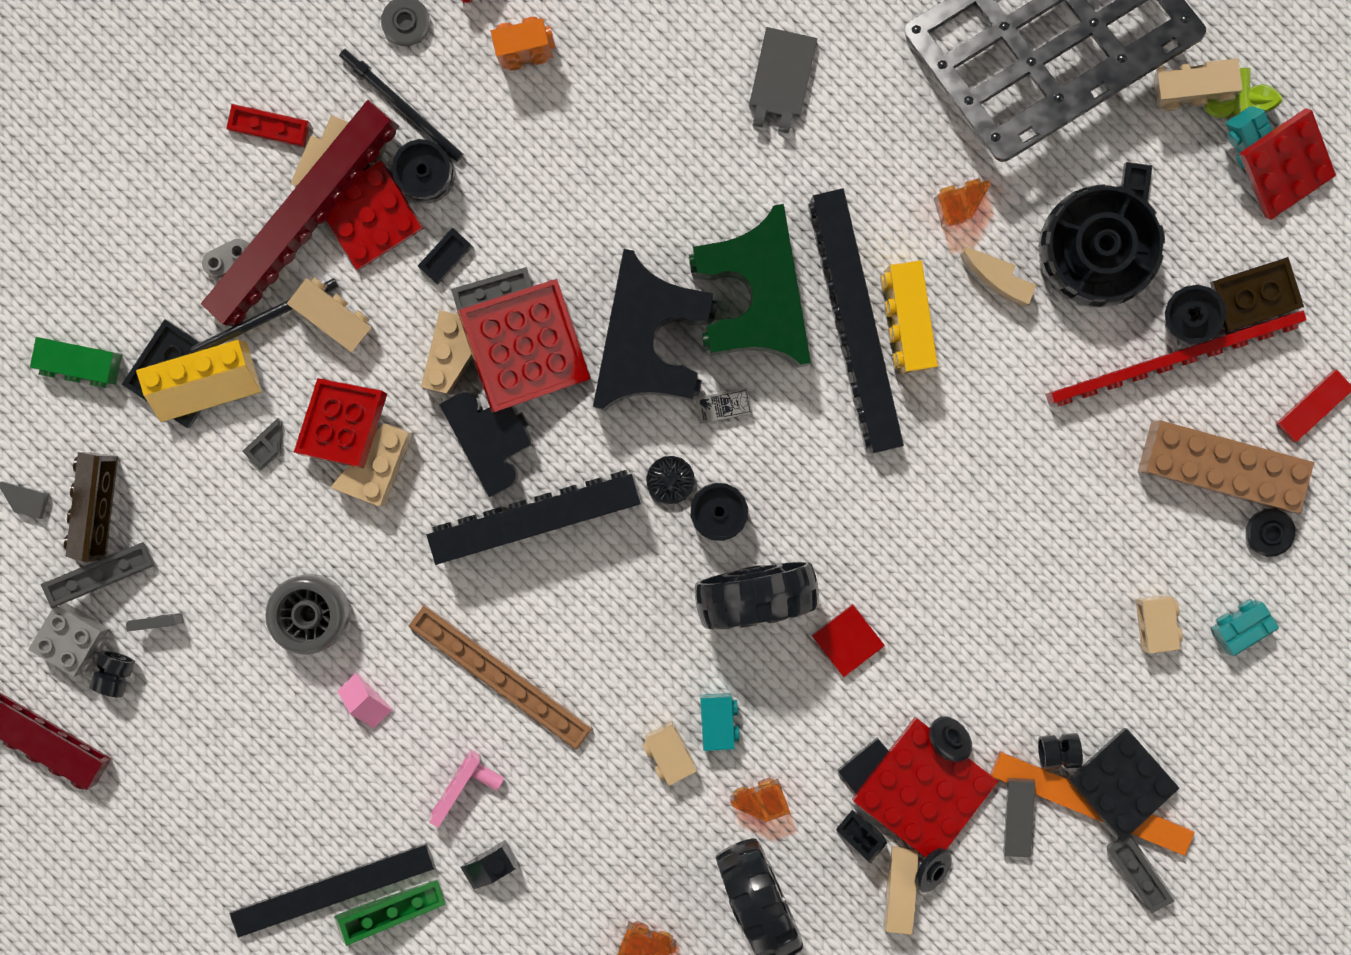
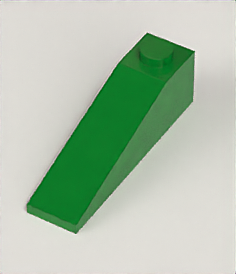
[334,879,446,946]

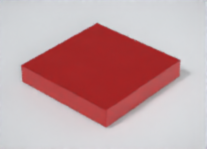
[811,604,885,677]

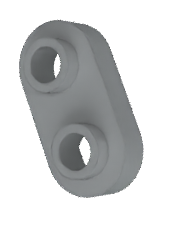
[202,239,250,278]

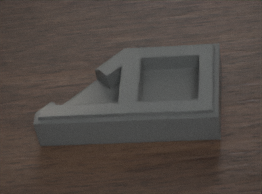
[242,418,282,470]
[0,481,49,519]
[126,613,183,632]

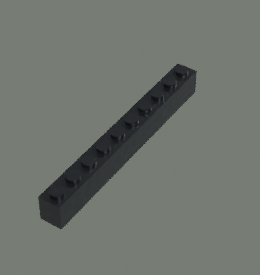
[808,188,904,453]

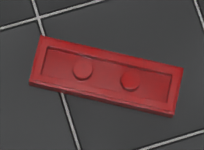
[226,104,310,148]
[1276,369,1351,442]

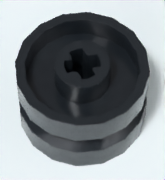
[392,139,455,203]
[1165,285,1226,344]
[690,482,748,541]

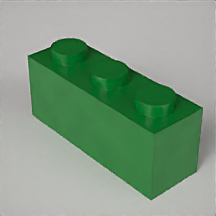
[30,337,122,388]

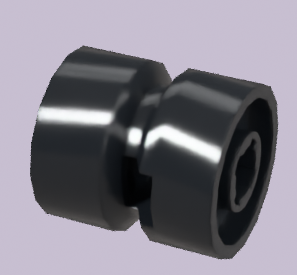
[89,651,135,698]
[1038,733,1083,771]

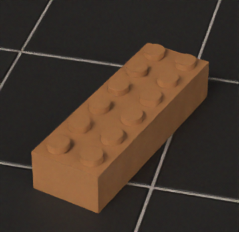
[1138,420,1315,513]

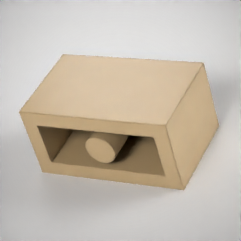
[1135,595,1183,654]
[642,721,697,786]

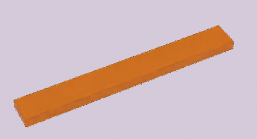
[990,751,1195,856]

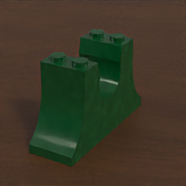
[688,204,811,368]

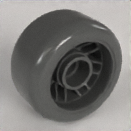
[265,574,350,655]

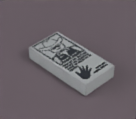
[696,388,752,424]

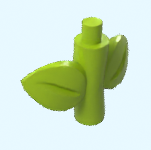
[1204,68,1283,118]

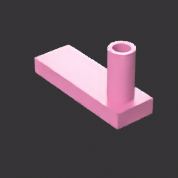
[429,749,504,828]

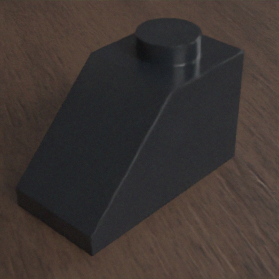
[460,840,519,889]

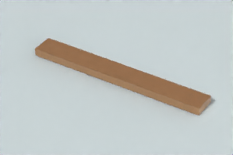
[408,605,592,750]

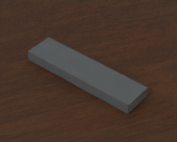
[40,542,154,609]

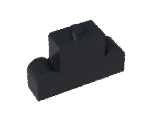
[439,392,533,497]

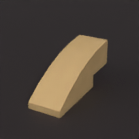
[291,115,349,188]
[960,247,1037,307]
[883,846,918,935]

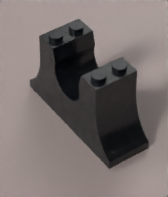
[593,249,717,411]

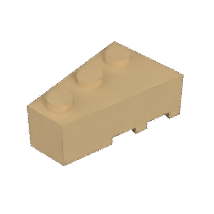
[1154,58,1242,112]
[421,310,473,395]
[330,423,413,507]

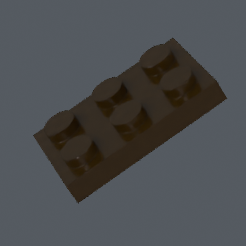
[1210,257,1304,332]

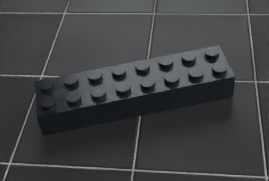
[426,470,642,565]

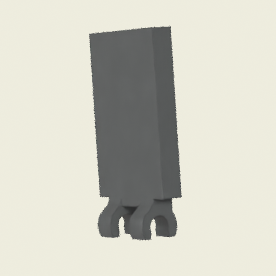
[749,27,818,133]

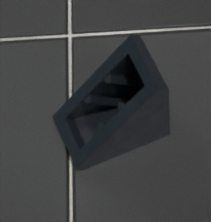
[836,810,887,863]

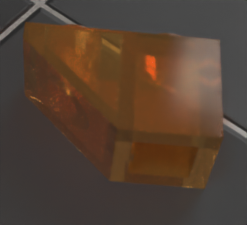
[934,178,990,229]
[730,777,790,822]
[616,921,677,955]

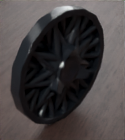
[646,456,695,504]
[1246,508,1295,557]
[929,716,972,763]
[914,848,952,893]

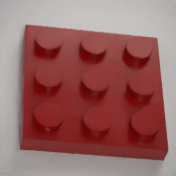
[1239,108,1336,220]
[326,160,424,270]
[294,378,387,469]

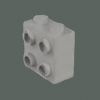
[28,603,109,677]

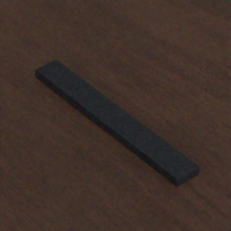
[229,843,435,938]

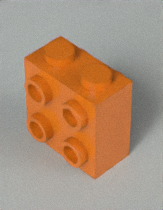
[490,17,556,71]

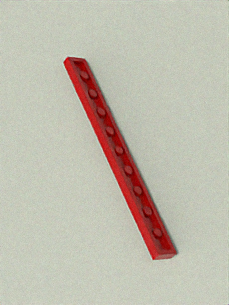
[1045,310,1307,407]

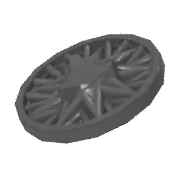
[381,0,430,46]

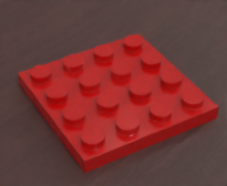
[457,279,590,412]
[852,717,999,857]

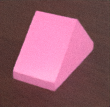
[337,673,393,729]

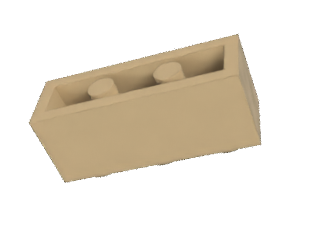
[286,277,371,353]

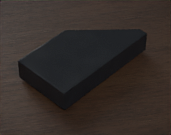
[1121,162,1152,201]

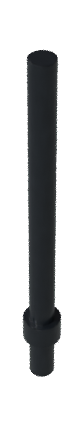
[339,48,464,162]
[191,278,339,353]

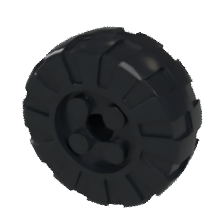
[1038,184,1165,307]
[695,562,819,630]
[715,838,804,955]

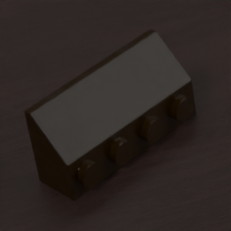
[64,452,118,562]

